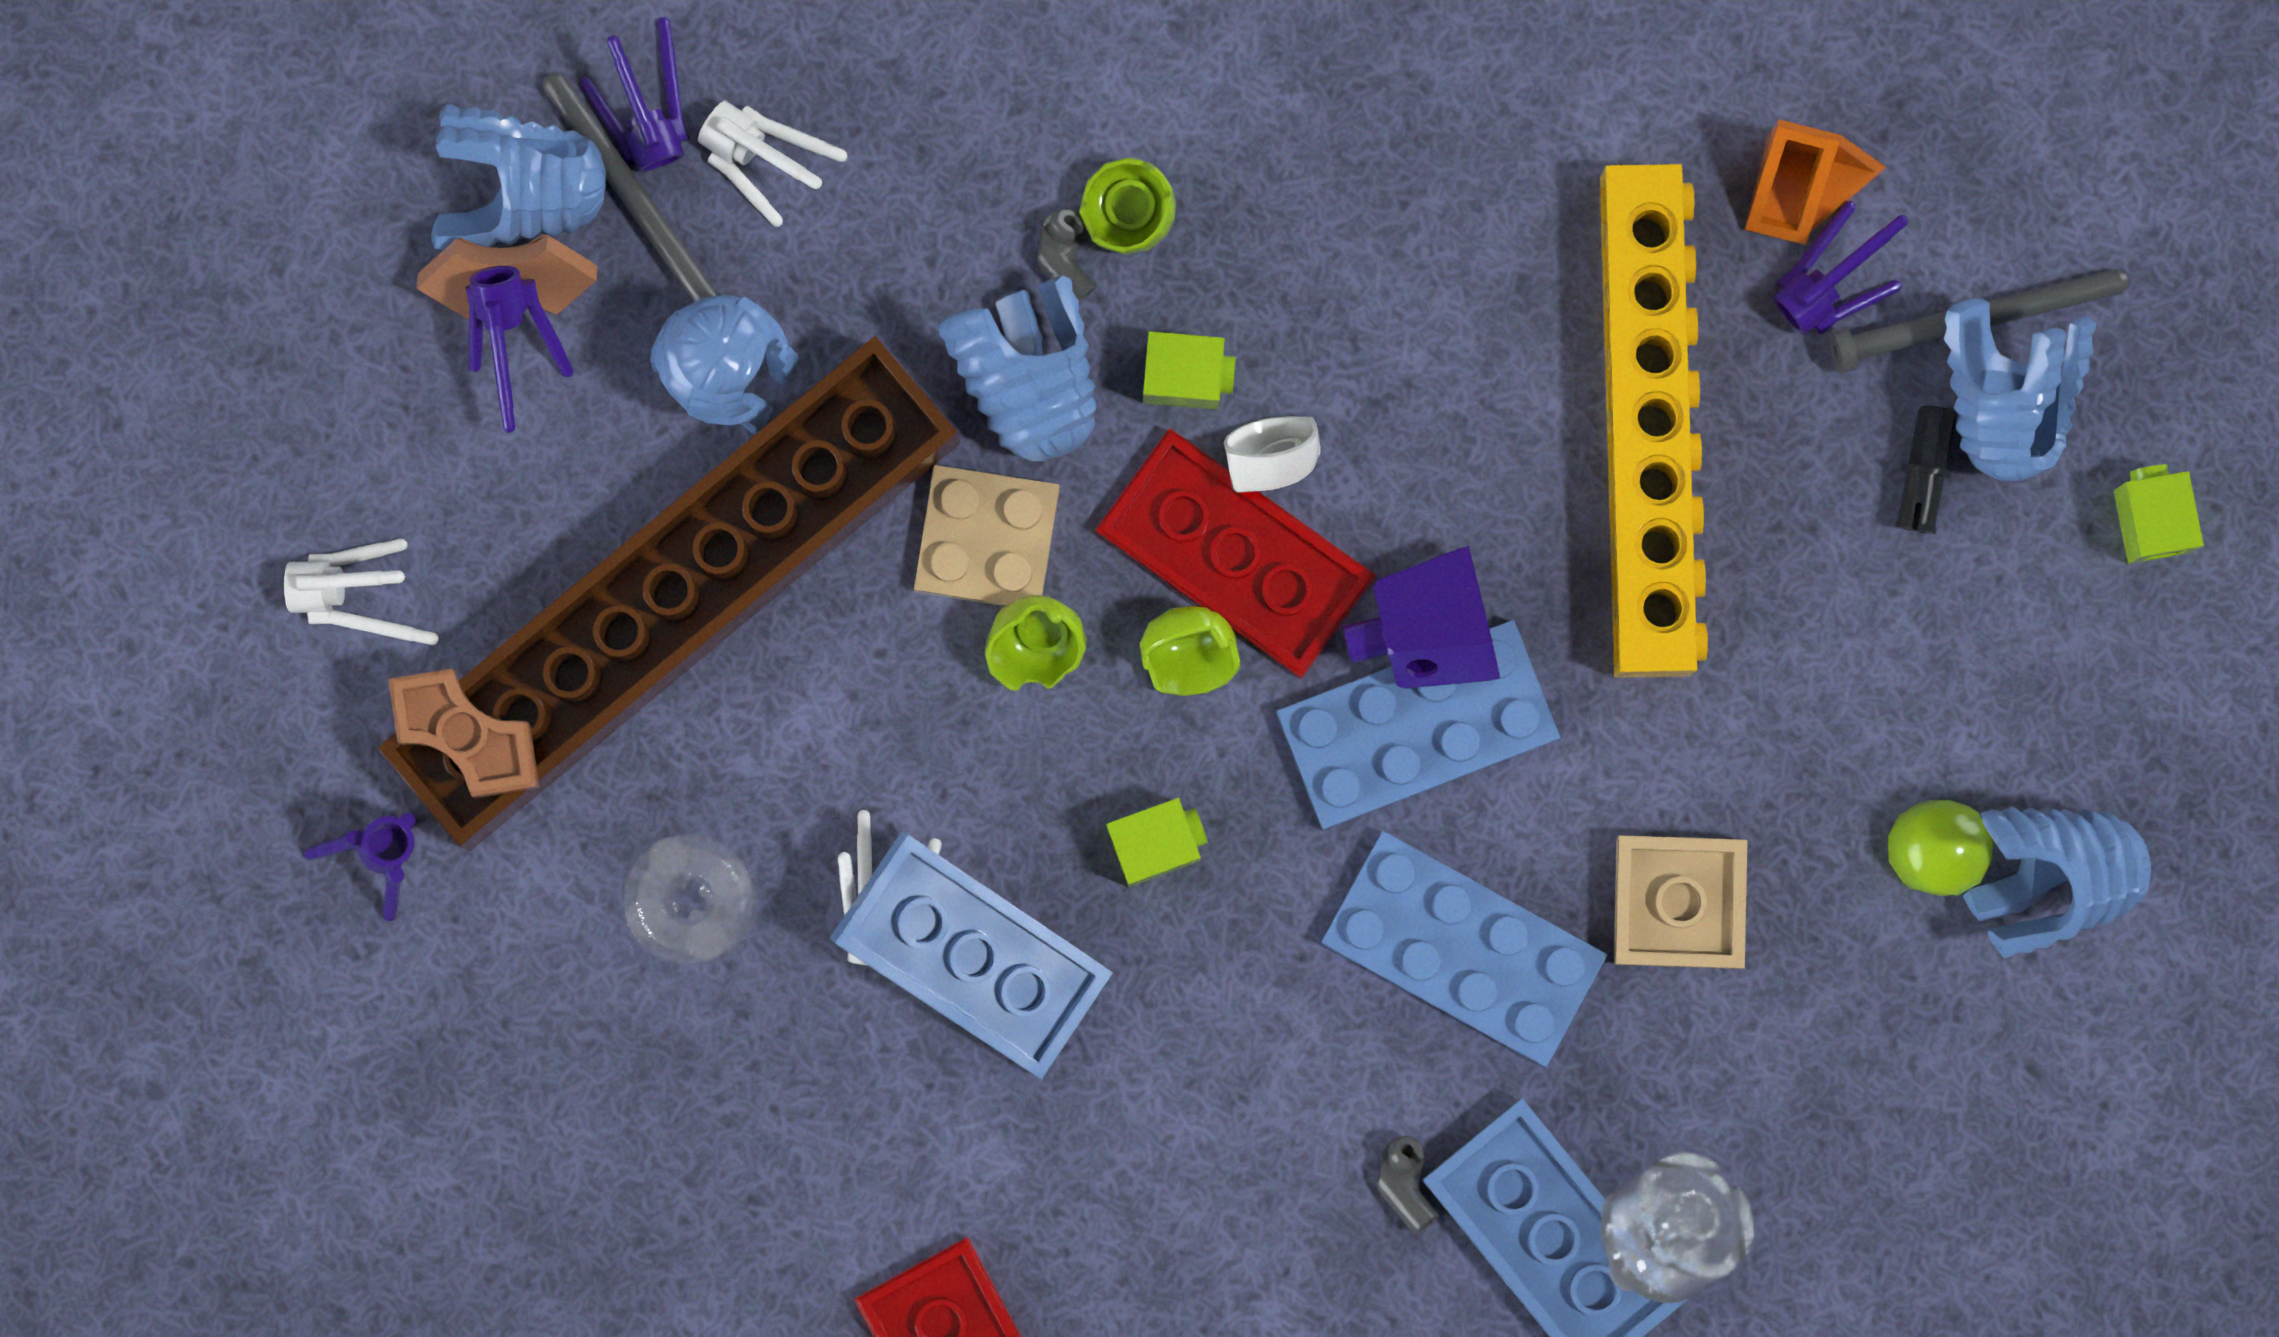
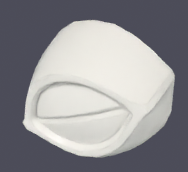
[1224,416,1321,492]

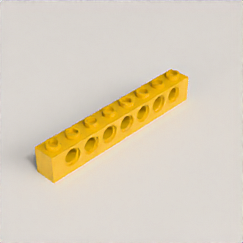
[1600,164,1708,678]

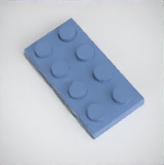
[1276,620,1561,831]
[829,831,1113,1080]
[1320,831,1608,1068]
[1422,1098,1687,1337]

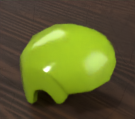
[1079,157,1176,255]
[985,595,1087,692]
[1139,606,1240,696]
[1888,800,1993,896]

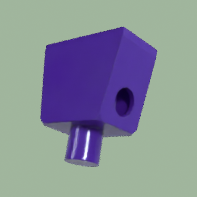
[1343,546,1501,689]

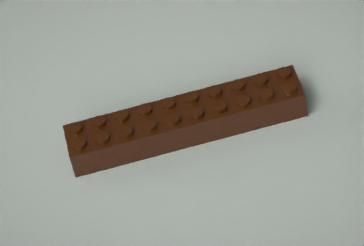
[378,335,961,851]

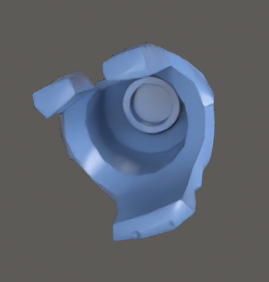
[431,104,606,251]
[937,275,1098,462]
[650,294,799,434]
[1943,298,2097,482]
[1963,807,2151,958]

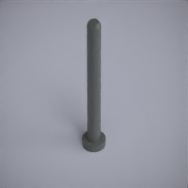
[543,72,731,302]
[1828,269,2129,374]

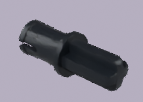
[1895,405,1956,534]

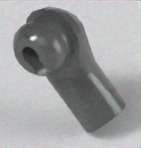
[1036,208,1097,304]
[1378,1136,1439,1236]

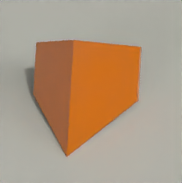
[1745,119,1886,245]

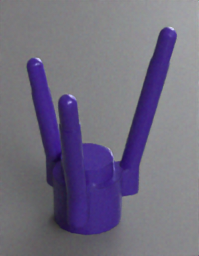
[580,17,690,173]
[1772,201,1908,335]
[465,266,574,433]
[304,813,415,921]

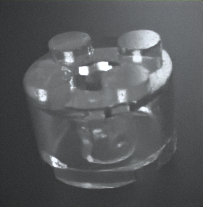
[624,835,759,967]
[1600,1153,1754,1303]

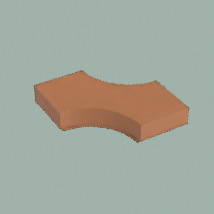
[417,234,597,319]
[388,669,539,798]

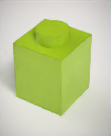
[1143,331,1236,410]
[2113,464,2204,564]
[1106,797,1208,888]

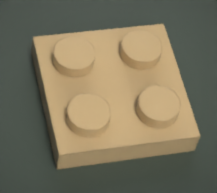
[914,465,1060,606]
[1613,835,1747,969]

